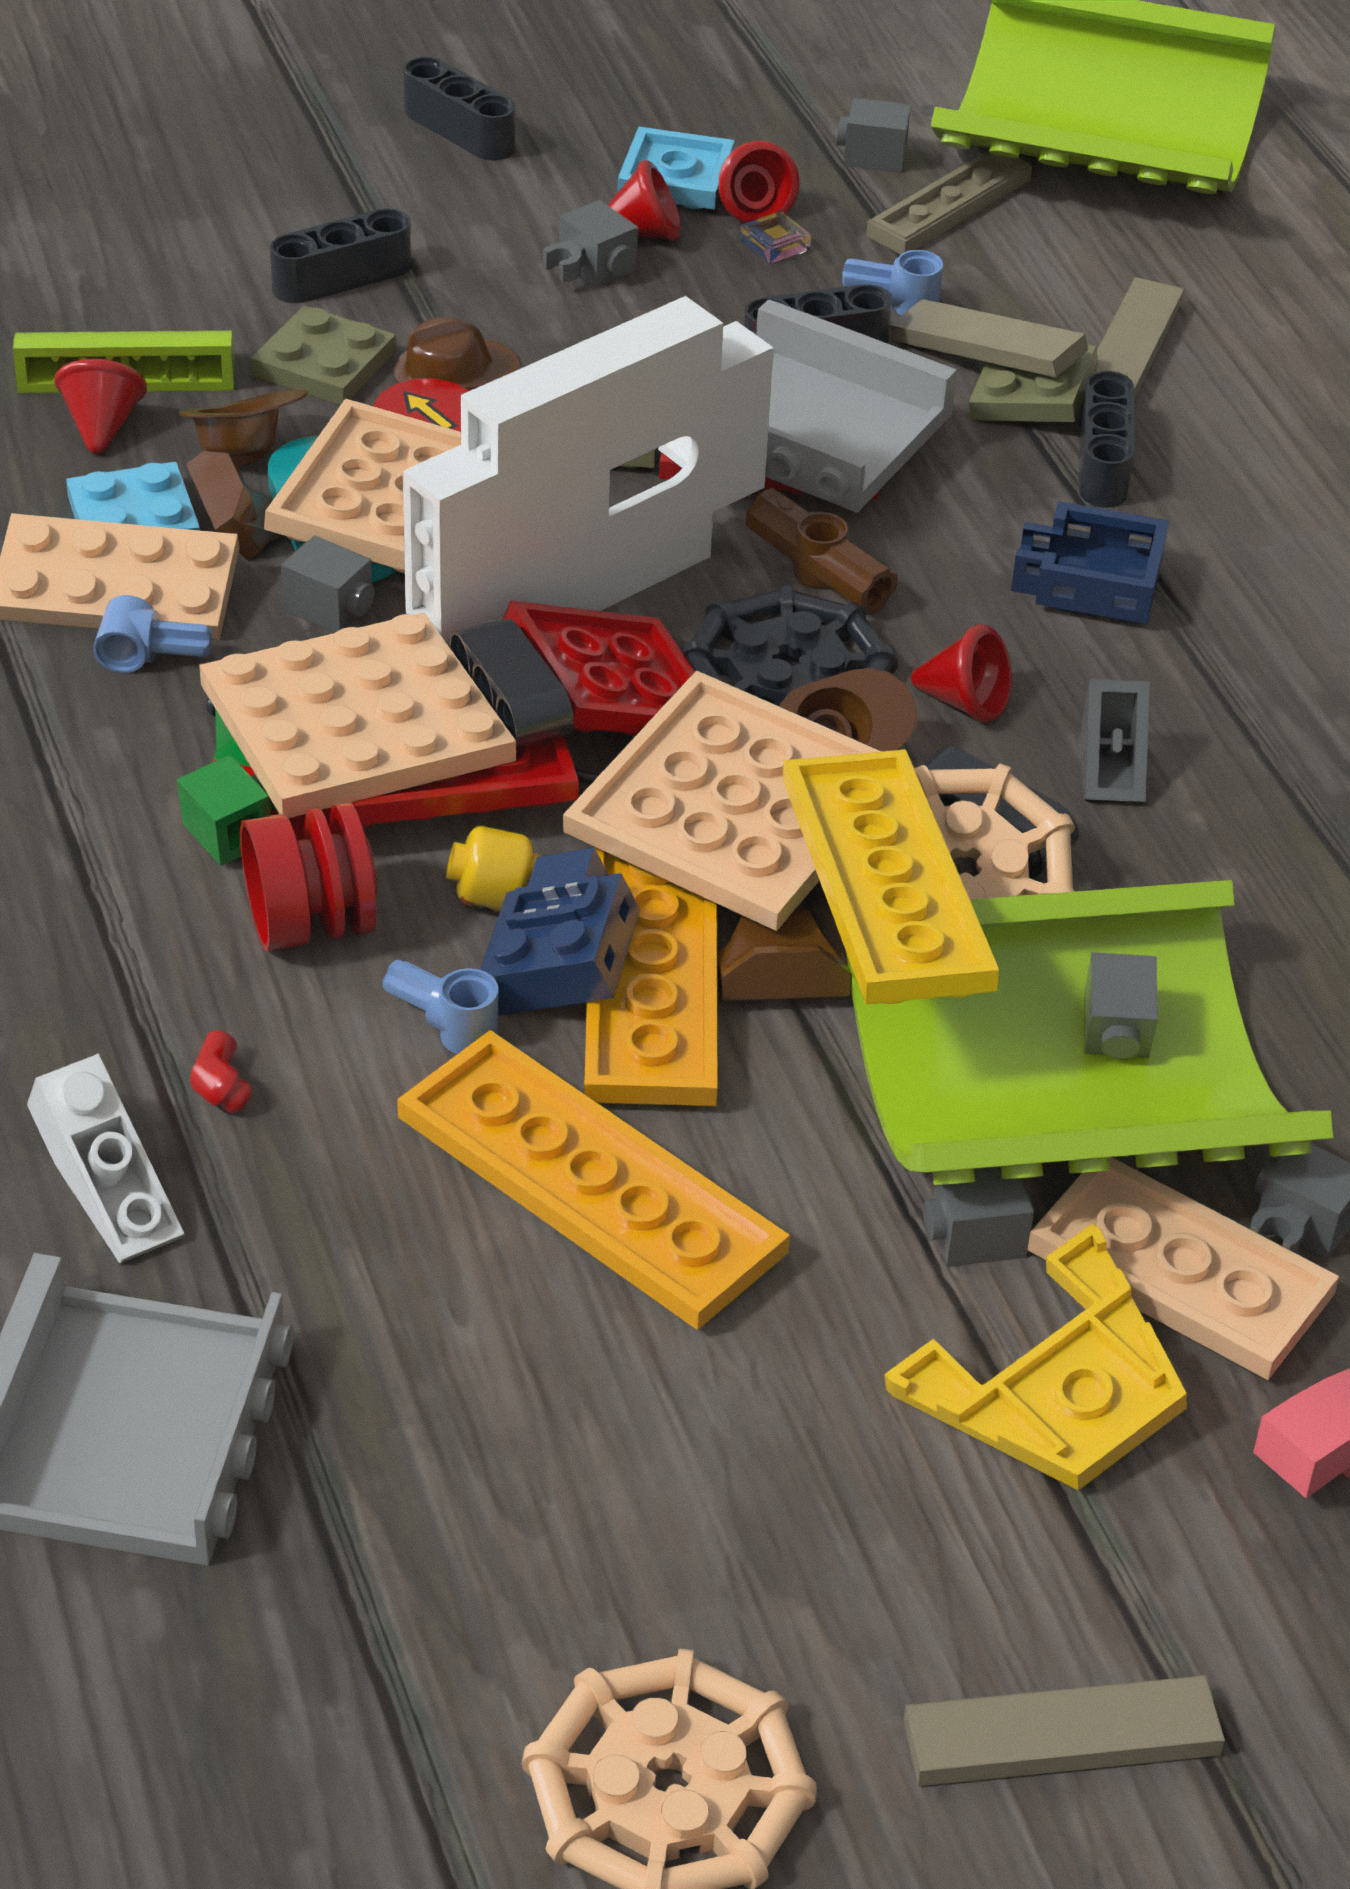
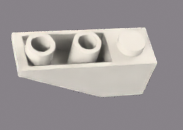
[27,1054,184,1264]

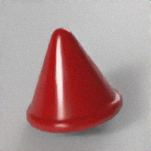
[718,141,800,226]
[608,160,681,241]
[54,359,147,455]
[911,624,1012,723]

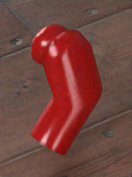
[190,1030,252,1113]

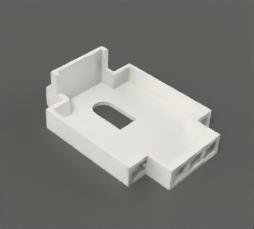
[403,296,774,641]

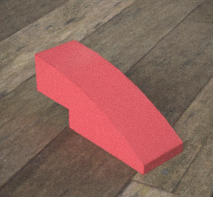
[1253,1368,1350,1498]

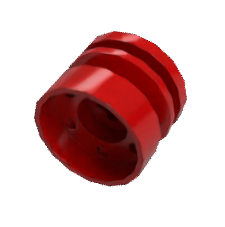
[240,802,377,951]

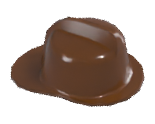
[394,317,520,390]
[179,389,309,466]
[779,668,917,752]

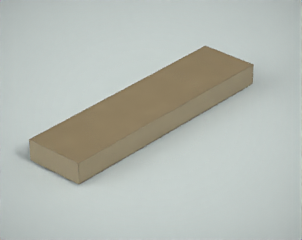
[866,149,1032,255]
[1082,277,1184,404]
[890,299,1088,378]
[904,1675,1225,1786]

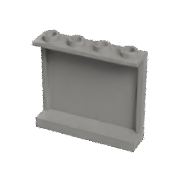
[756,300,957,513]
[0,1253,294,1566]

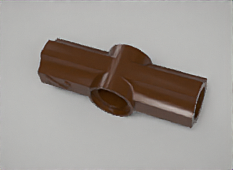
[746,487,898,614]

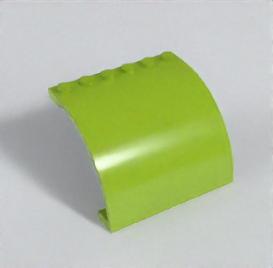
[931,0,1276,194]
[847,880,1333,1185]

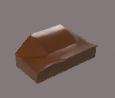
[186,451,286,561]
[717,909,851,1001]

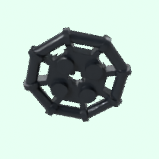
[680,584,898,706]

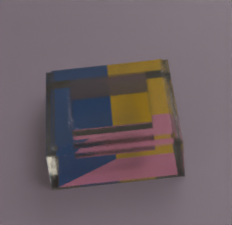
[740,211,811,265]

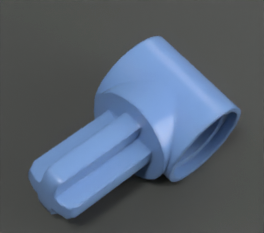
[842,250,943,315]
[93,595,213,673]
[382,960,498,1054]

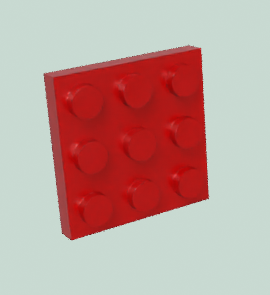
[502,600,695,737]

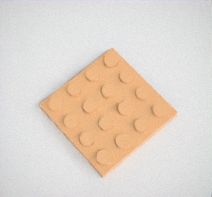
[264,398,461,573]
[199,612,516,818]
[563,670,881,931]

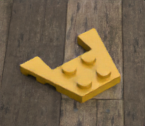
[884,1223,1187,1491]

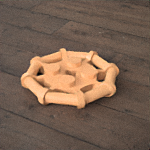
[914,763,1075,899]
[521,1649,817,1889]

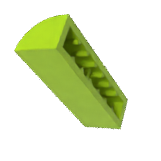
[13,330,235,393]

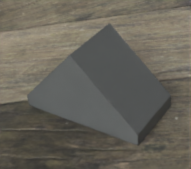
[1079,679,1150,802]

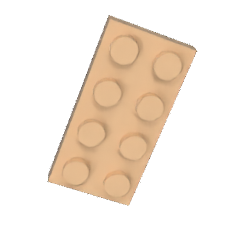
[0,513,239,640]
[1028,1157,1339,1380]

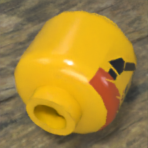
[446,826,542,912]

